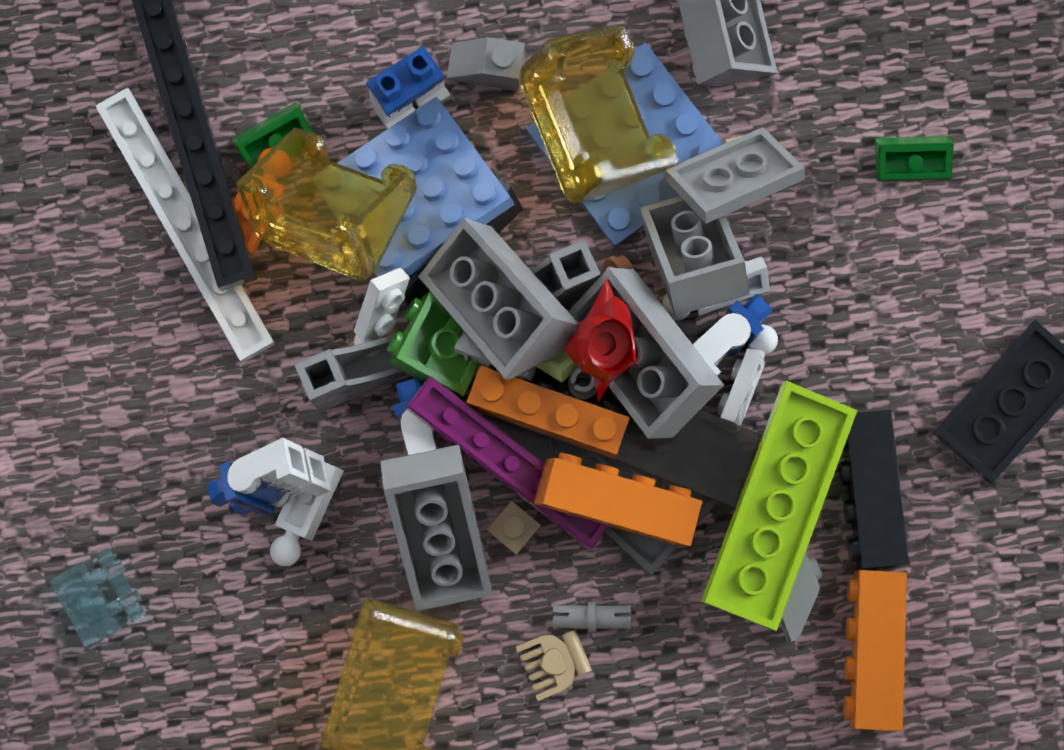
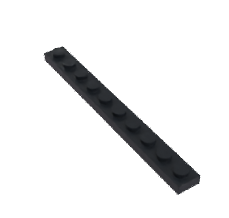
[132,0,257,291]

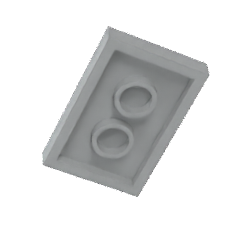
[666,127,805,224]

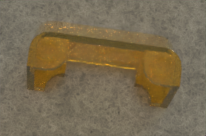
[520,24,679,204]
[236,127,417,281]
[320,598,465,750]

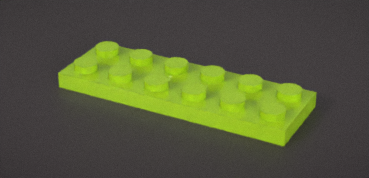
[701,381,857,631]

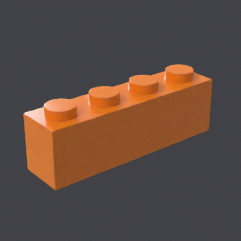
[467,365,630,459]
[534,453,702,546]
[843,570,907,732]

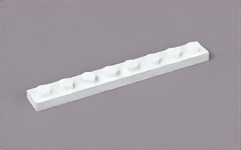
[95,88,275,363]

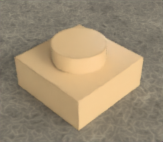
[487,501,541,555]

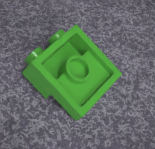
[387,291,479,398]

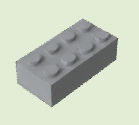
[569,267,724,439]
[381,445,492,611]

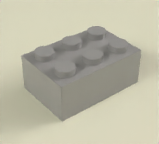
[640,196,750,316]

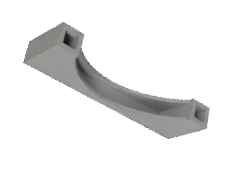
[294,239,601,412]

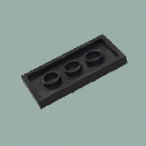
[932,320,1064,484]

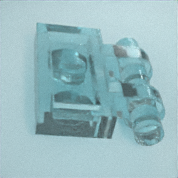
[49,548,146,648]

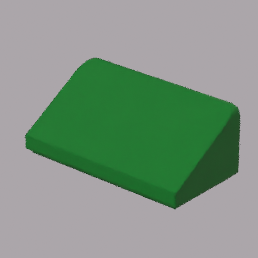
[231,102,317,174]
[874,136,954,181]

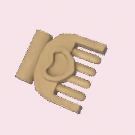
[516,630,592,701]

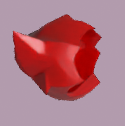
[563,277,639,402]

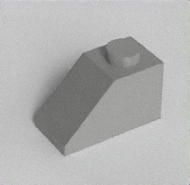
[446,37,525,91]
[780,553,822,642]

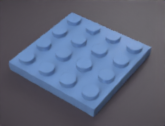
[526,42,724,248]
[313,96,515,277]

